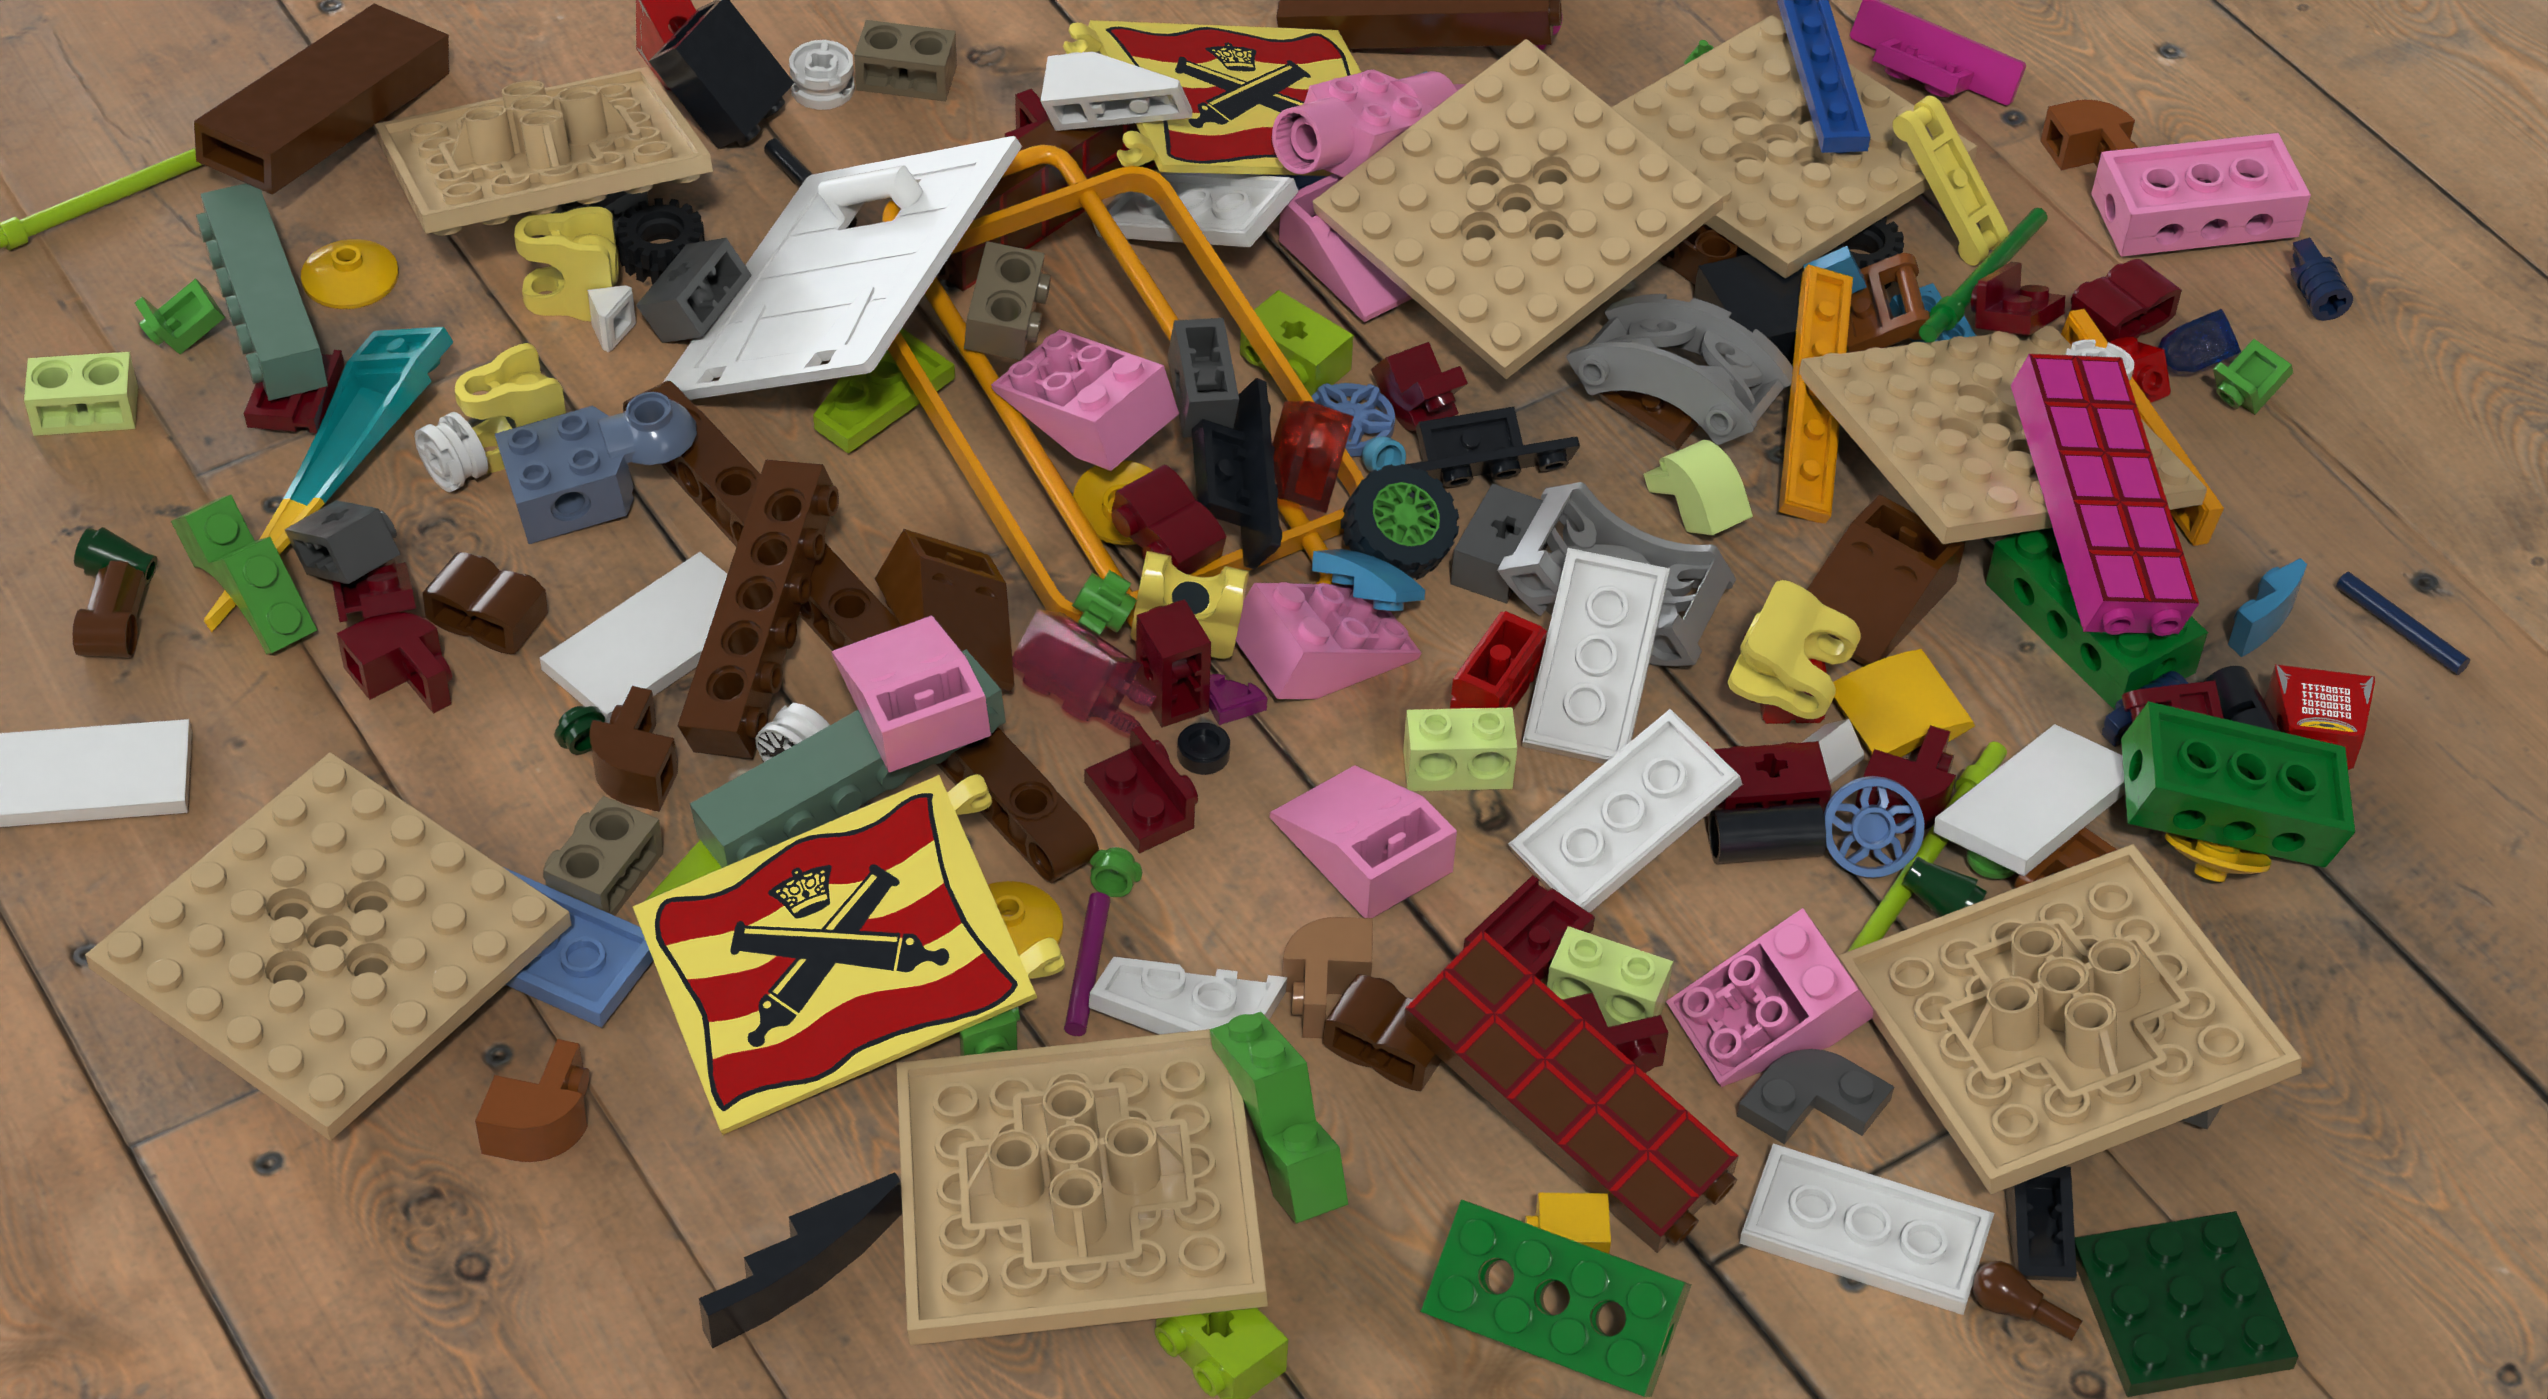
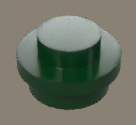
[554,706,605,755]

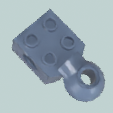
[495,392,697,544]

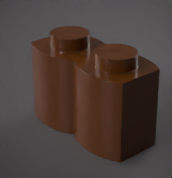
[422,552,548,654]
[1323,974,1442,1091]

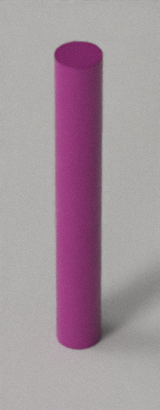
[1064,892,1111,1036]

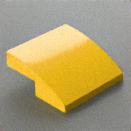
[1833,649,1975,757]

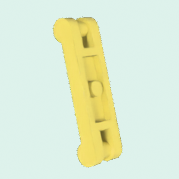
[1893,96,2010,266]

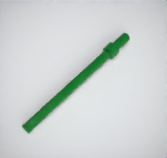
[1919,208,2048,343]

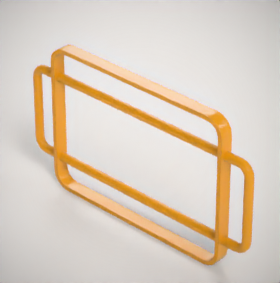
[882,145,1364,632]

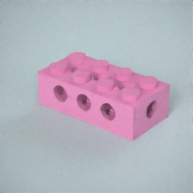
[2091,133,2311,257]

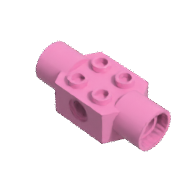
[1272,69,1457,177]

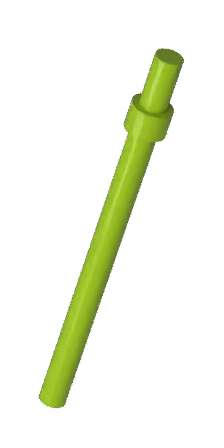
[0,148,203,250]
[1847,741,2007,952]

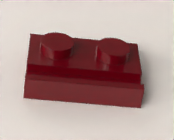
[243,350,345,433]
[332,559,416,622]
[1464,875,1595,981]

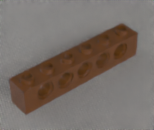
[677,460,839,759]

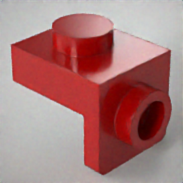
[2109,337,2171,403]

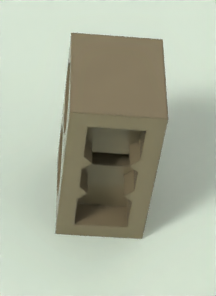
[854,20,957,102]
[964,241,1051,360]
[543,796,663,916]

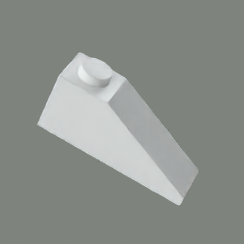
[1041,51,1193,131]

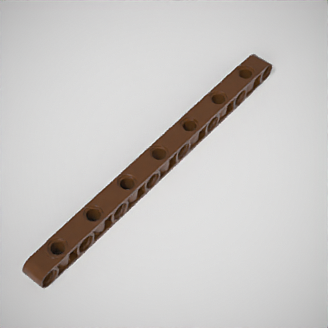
[623,381,1099,883]

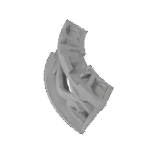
[1566,294,1793,445]
[1497,482,1736,666]

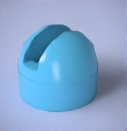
[1362,436,1406,472]

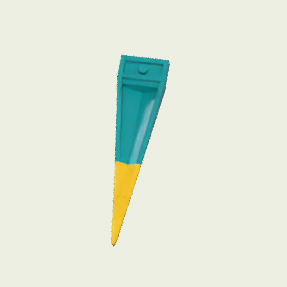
[204,327,453,632]

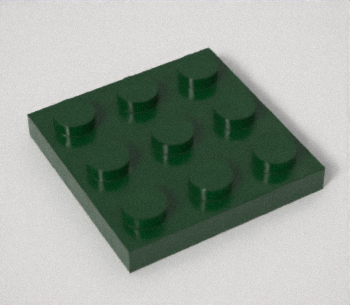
[2075,1211,2299,1397]

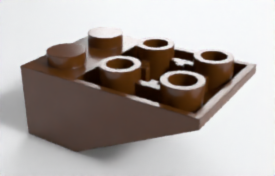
[1807,494,1966,666]
[875,529,1014,691]

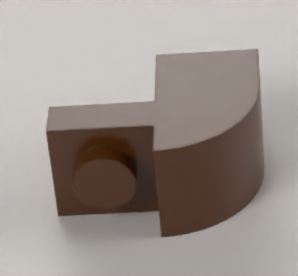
[590,686,678,812]

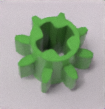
[1072,570,1137,636]

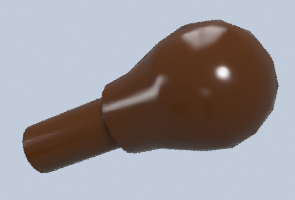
[1972,1261,2083,1341]

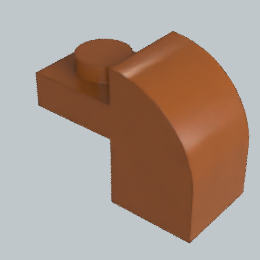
[2040,99,2138,171]
[475,1039,589,1162]

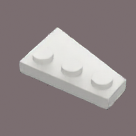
[1089,957,1288,1035]

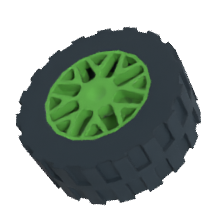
[1341,464,1459,580]

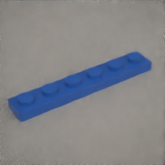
[1777,0,1871,153]

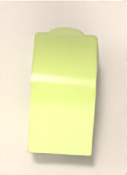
[1643,439,1753,535]

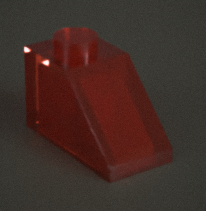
[1273,401,1354,513]

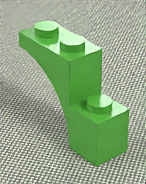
[171,495,317,654]
[1209,1012,1348,1224]

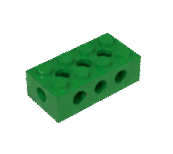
[1986,528,2208,710]
[2121,701,2355,868]
[1420,1199,1692,1397]

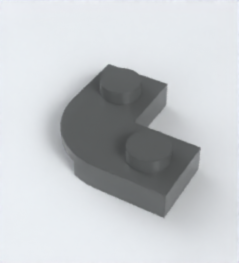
[1737,1049,1894,1144]

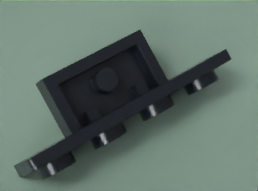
[1191,378,1282,569]
[1398,407,1580,487]

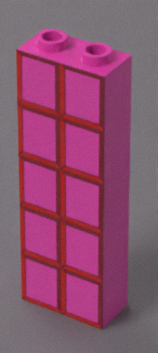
[2010,354,2199,636]

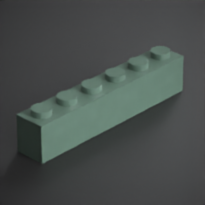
[196,183,328,401]
[690,649,1006,868]

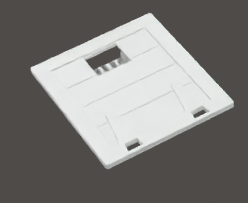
[663,136,1022,400]

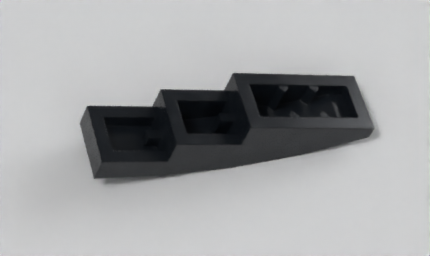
[2004,1166,2077,1281]
[699,1172,902,1349]

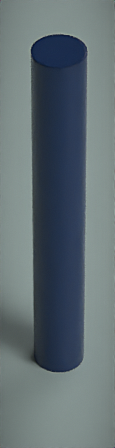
[2336,571,2470,675]

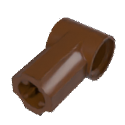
[72,561,146,658]

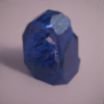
[2158,309,2241,375]

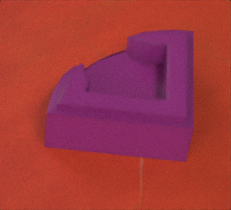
[1209,674,1267,725]

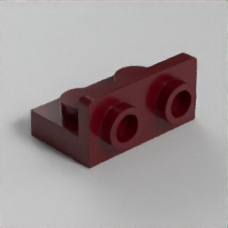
[1971,262,2066,335]
[1084,726,1198,854]

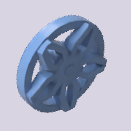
[1303,383,1395,457]
[1824,776,1924,878]

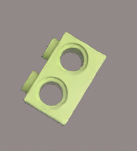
[24,352,138,436]
[1403,707,1517,791]
[1547,926,1673,1027]

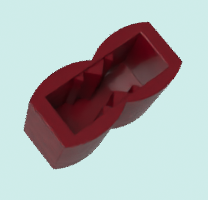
[2070,259,2182,342]
[1112,464,1227,575]

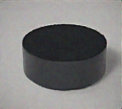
[1177,723,1230,775]

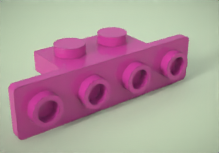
[1850,0,2026,105]

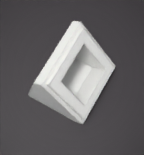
[587,285,636,352]
[1801,719,1864,785]

